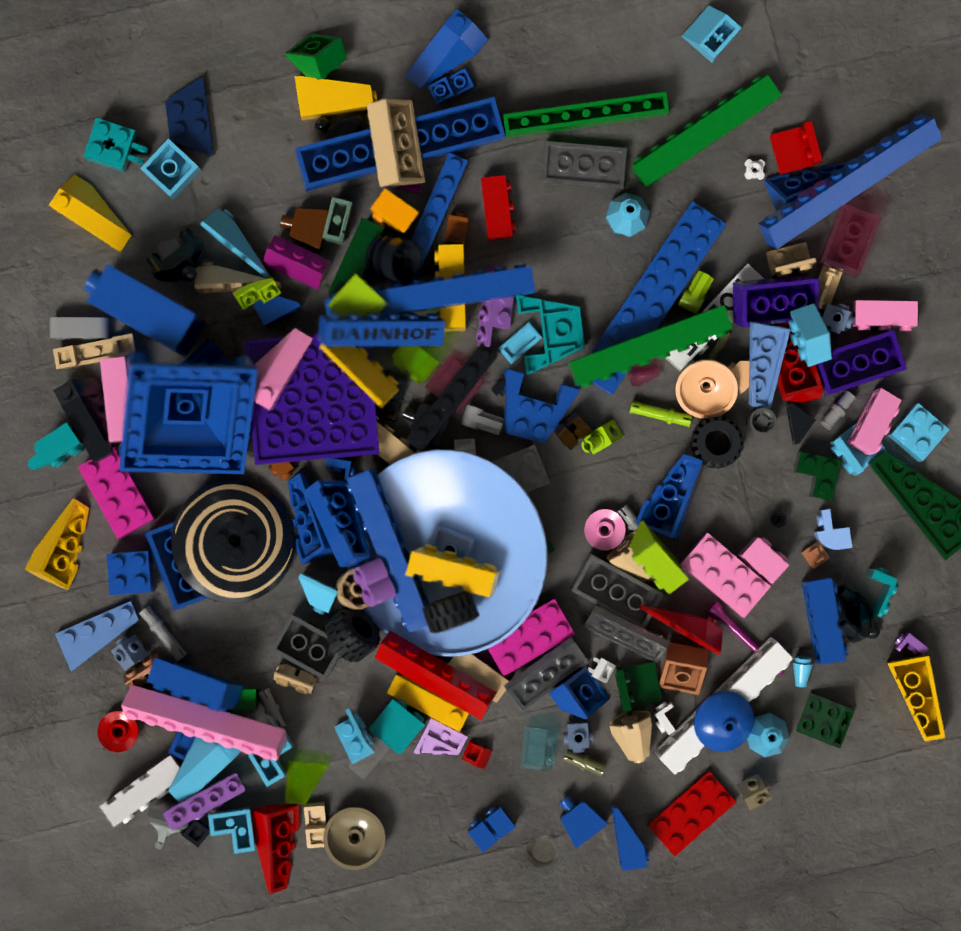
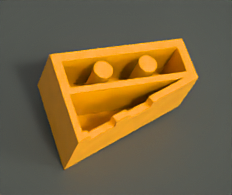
[370,189,419,233]

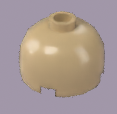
[335,569,369,610]

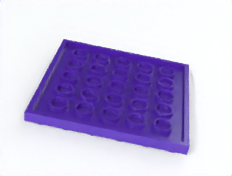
[244,334,380,465]

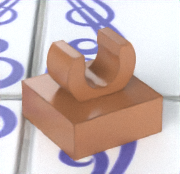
[801,541,830,569]

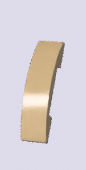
[53,333,136,369]

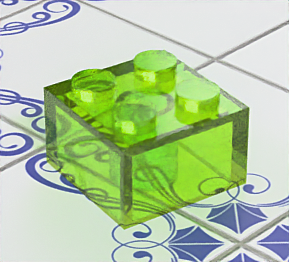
[392,346,440,385]

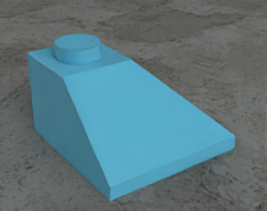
[298,573,338,615]

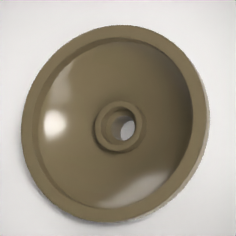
[323,807,386,870]

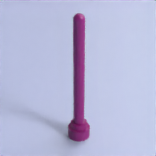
[706,601,784,675]

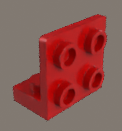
[769,121,822,174]

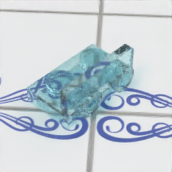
[520,726,557,771]

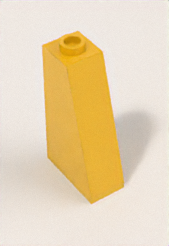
[294,76,377,121]

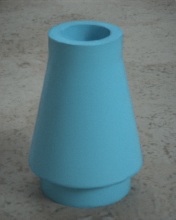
[793,656,813,687]

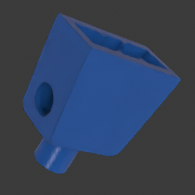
[559,795,608,849]

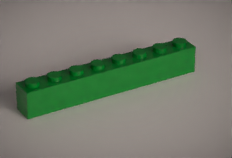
[631,75,782,190]
[503,92,669,139]
[567,305,733,388]

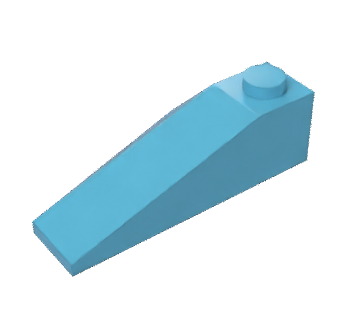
[200,208,271,279]
[168,737,241,803]

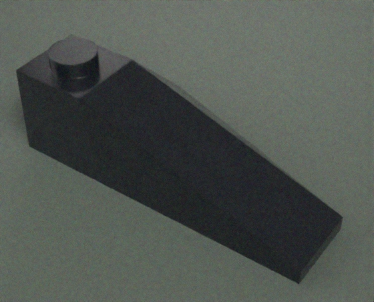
[53,377,113,464]

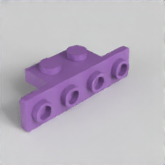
[476,265,514,347]
[163,773,245,831]

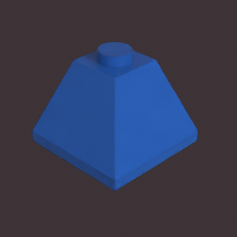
[549,666,610,719]

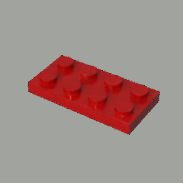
[647,771,737,857]

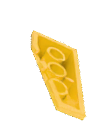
[49,174,132,253]
[25,499,89,590]

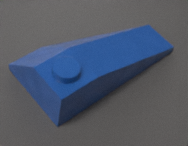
[405,9,488,89]

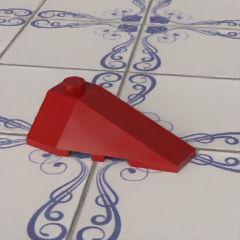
[777,323,823,403]
[251,804,300,894]

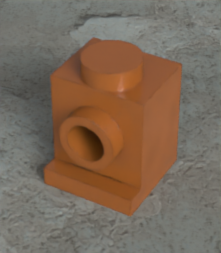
[268,462,295,481]

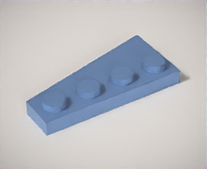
[55,601,140,672]

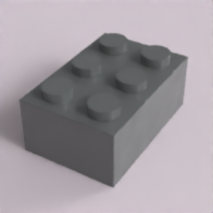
[271,613,339,680]

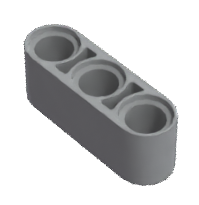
[50,317,109,340]

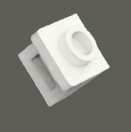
[653,701,676,735]

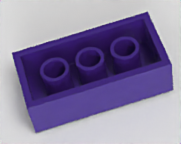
[733,274,819,327]
[816,330,907,396]

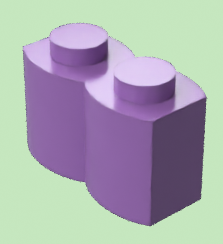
[353,558,396,607]

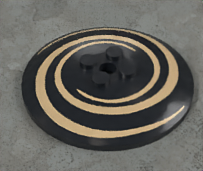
[171,480,295,603]

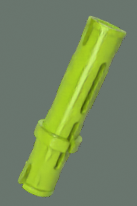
[629,400,692,427]

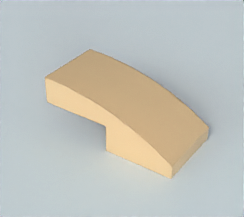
[304,802,327,848]

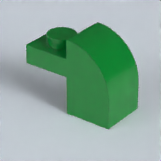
[228,688,258,716]

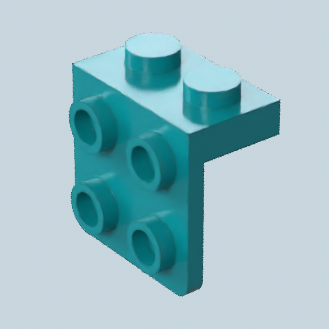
[865,566,899,617]
[370,698,426,754]

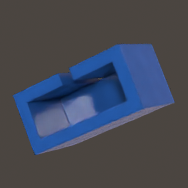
[468,805,516,852]

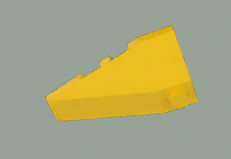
[387,675,469,732]

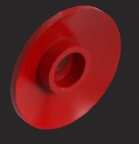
[97,711,139,753]

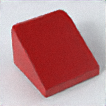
[462,741,492,769]

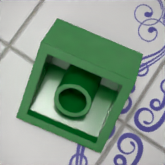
[285,33,347,80]

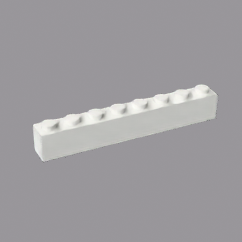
[653,637,793,775]

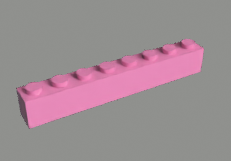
[121,685,287,761]

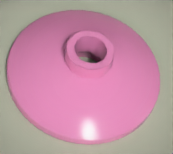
[584,509,626,550]

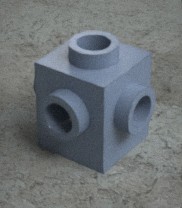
[822,303,855,334]
[111,635,149,671]
[563,722,593,753]

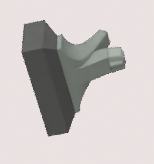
[147,808,189,850]

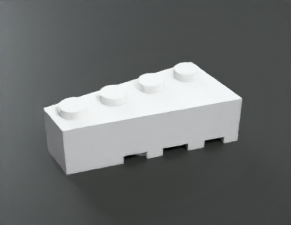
[99,755,182,827]

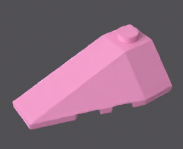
[254,329,313,411]

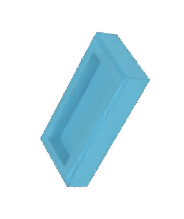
[498,322,542,364]

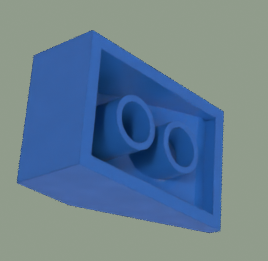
[611,803,650,871]

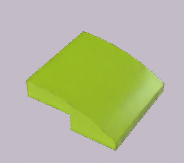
[327,274,387,316]

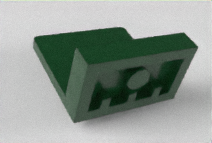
[614,662,662,712]
[796,693,855,748]

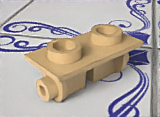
[819,265,843,310]
[273,663,317,694]

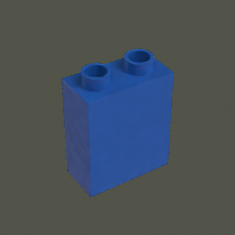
[84,264,206,358]

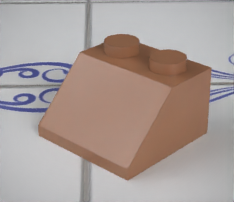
[659,642,709,695]

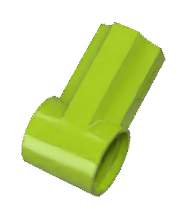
[678,271,714,315]

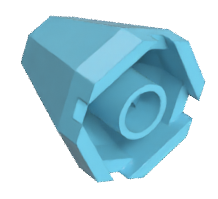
[606,192,650,237]
[747,712,790,757]

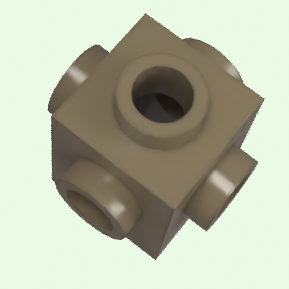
[736,773,771,810]

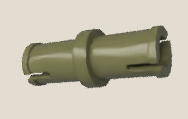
[563,749,606,776]

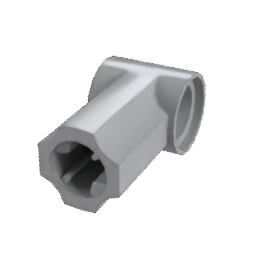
[460,405,504,436]

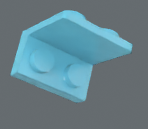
[334,707,375,764]

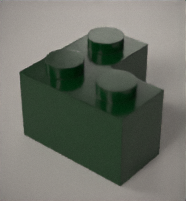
[793,452,841,501]

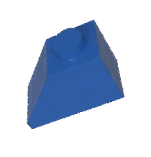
[253,296,302,327]

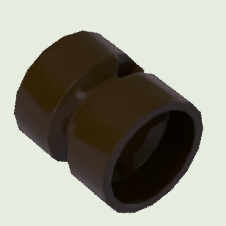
[554,412,592,451]

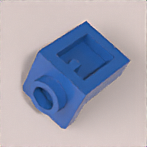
[325,458,355,481]

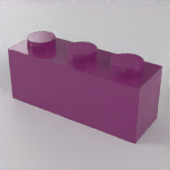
[262,235,331,290]

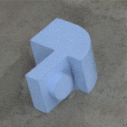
[814,509,852,550]

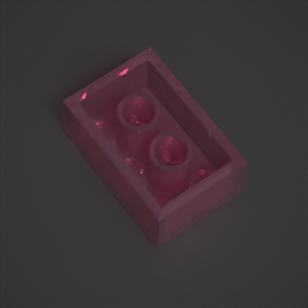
[818,204,881,278]

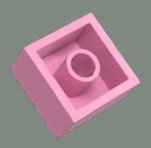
[737,537,789,584]

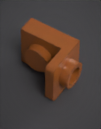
[445,213,469,245]

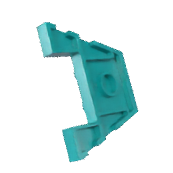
[516,295,585,375]

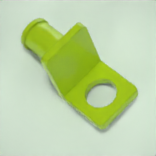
[582,420,624,454]

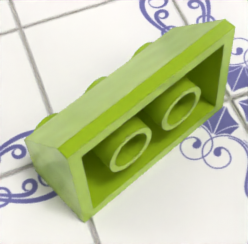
[630,521,689,594]

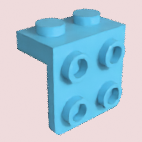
[830,423,886,476]

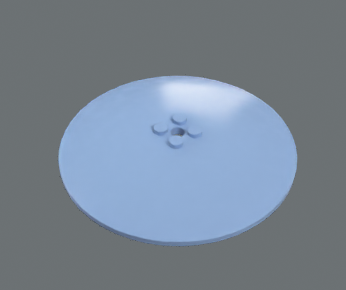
[347,450,547,657]

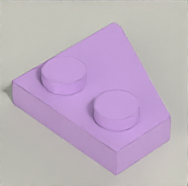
[413,717,468,755]

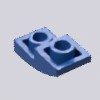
[428,68,475,105]

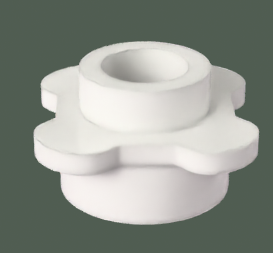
[744,159,765,180]

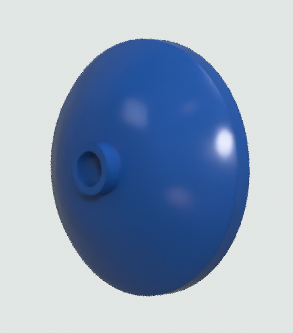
[693,691,754,752]

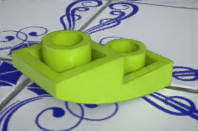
[233,278,281,310]

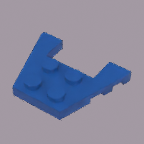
[504,368,580,444]

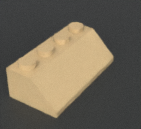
[367,99,425,187]

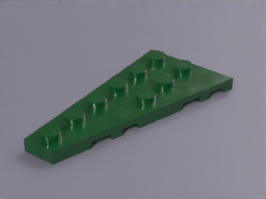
[868,451,961,560]

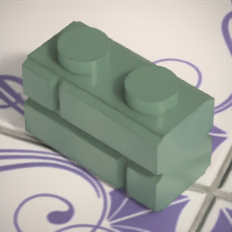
[322,197,353,245]

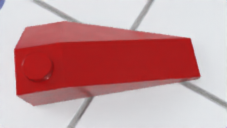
[639,604,723,655]

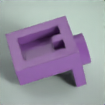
[894,632,929,655]

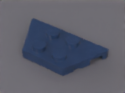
[165,77,214,156]

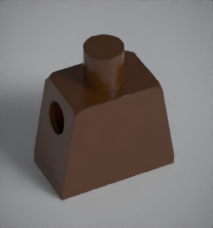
[280,208,329,251]

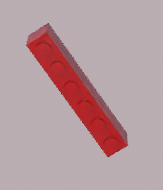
[375,631,497,720]

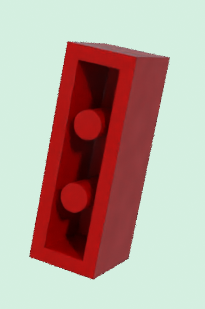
[481,175,516,241]

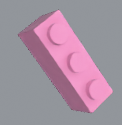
[852,300,918,331]
[847,388,902,456]

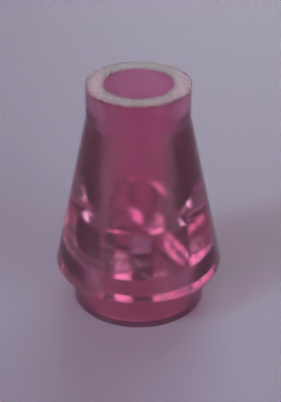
[628,365,660,387]

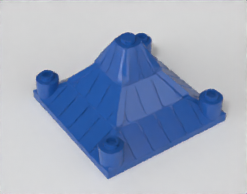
[119,352,258,474]

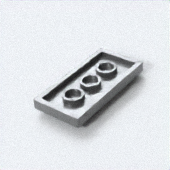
[542,141,627,190]
[583,605,670,664]
[504,637,589,711]

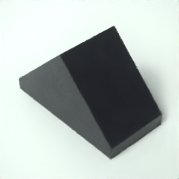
[786,403,816,445]

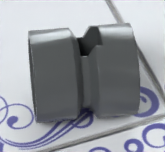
[747,408,777,436]

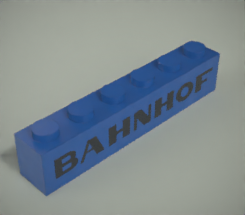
[318,313,445,346]

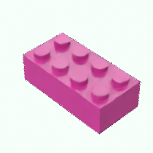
[78,447,157,539]
[488,598,575,676]

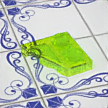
[284,761,328,804]

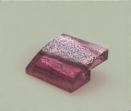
[425,355,485,414]

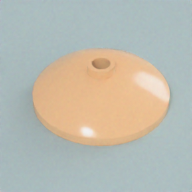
[676,360,738,419]

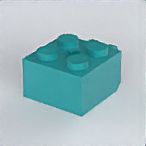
[83,118,148,172]
[27,422,84,470]

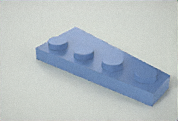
[749,321,791,409]

